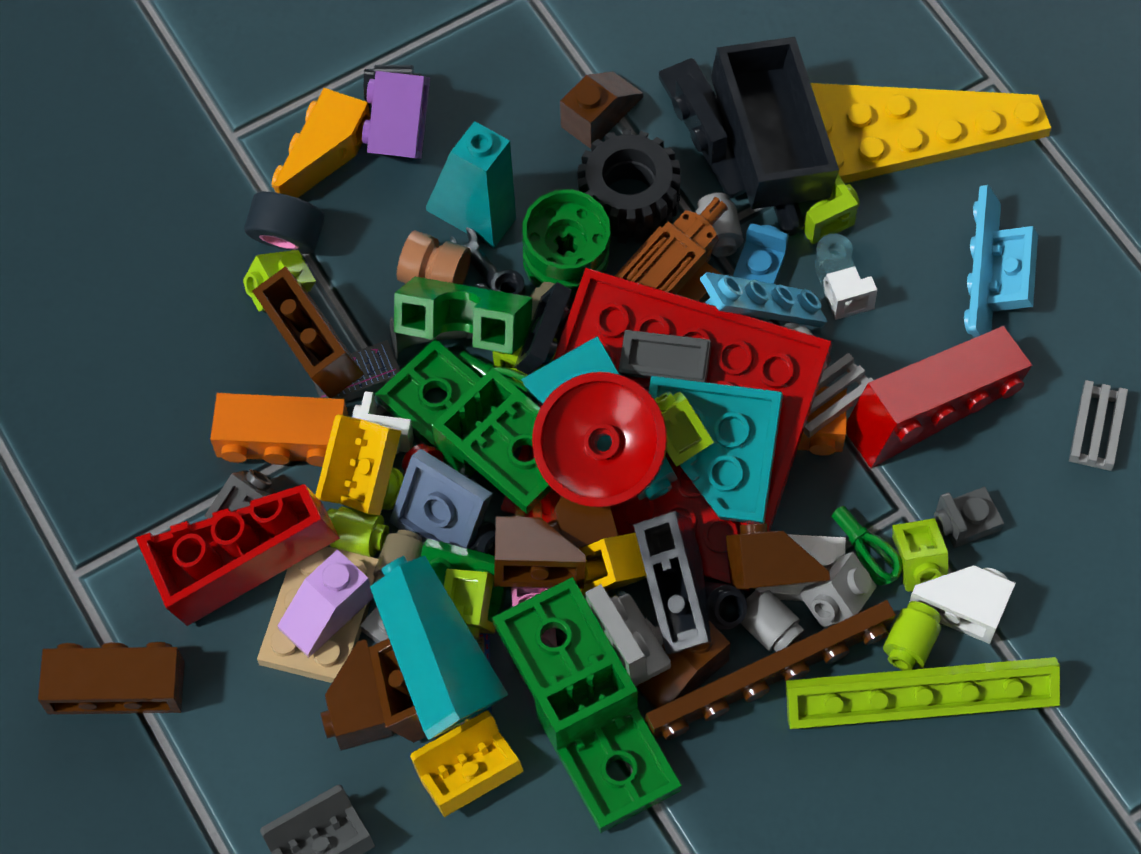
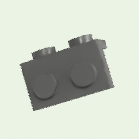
[260,785,375,854]

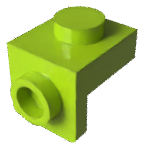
[243,250,316,311]

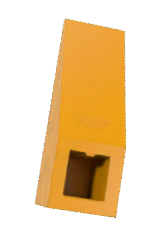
[272,88,371,198]

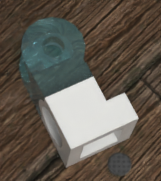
[814,233,877,320]

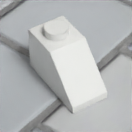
[909,565,1016,644]

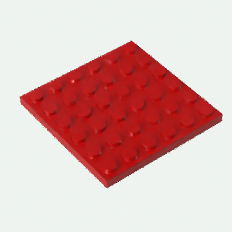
[501,268,832,592]

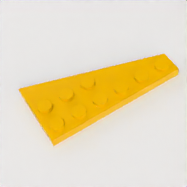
[811,83,1051,183]

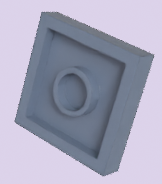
[389,449,493,549]

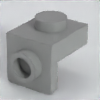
[800,552,877,627]

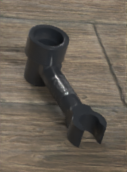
[450,227,526,296]

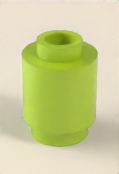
[327,506,389,557]
[883,601,942,670]

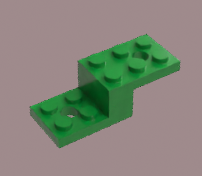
[375,339,552,514]
[492,577,682,833]

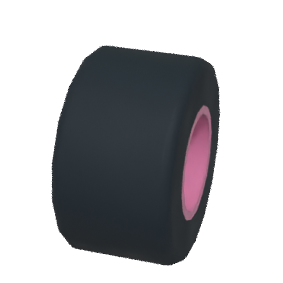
[244,191,325,254]

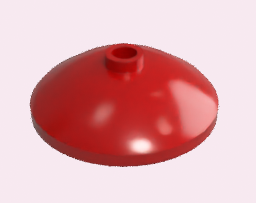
[532,372,667,508]

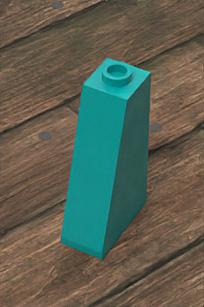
[426,121,517,249]
[521,336,678,500]
[370,555,508,740]

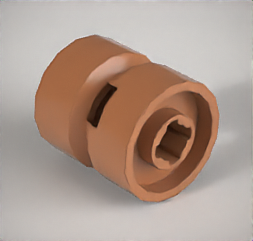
[397,230,471,285]

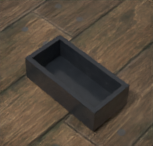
[711,37,839,209]

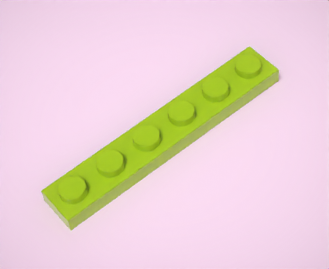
[786,657,1060,729]

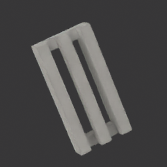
[803,353,873,438]
[1069,380,1128,471]

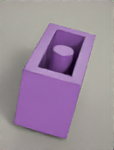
[362,71,430,159]

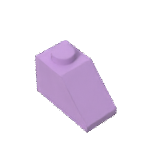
[277,549,374,658]

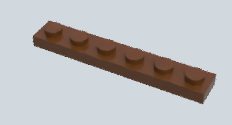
[645,600,896,740]

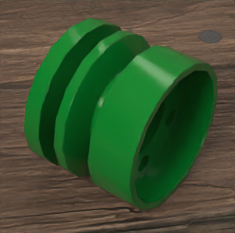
[522,189,610,298]

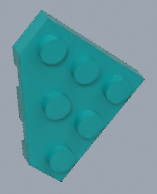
[649,376,783,524]

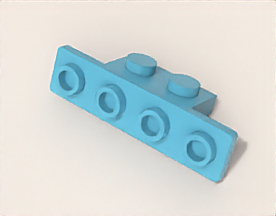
[964,185,1038,338]
[700,272,827,327]

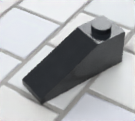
[633,511,711,655]

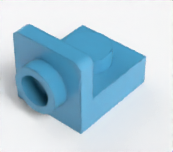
[733,223,789,284]

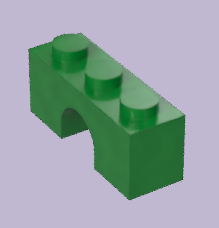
[394,276,533,354]

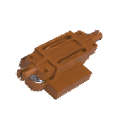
[615,197,728,303]

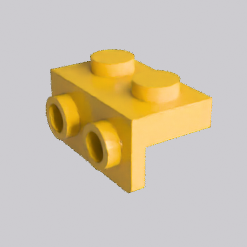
[315,414,401,516]
[410,711,524,817]

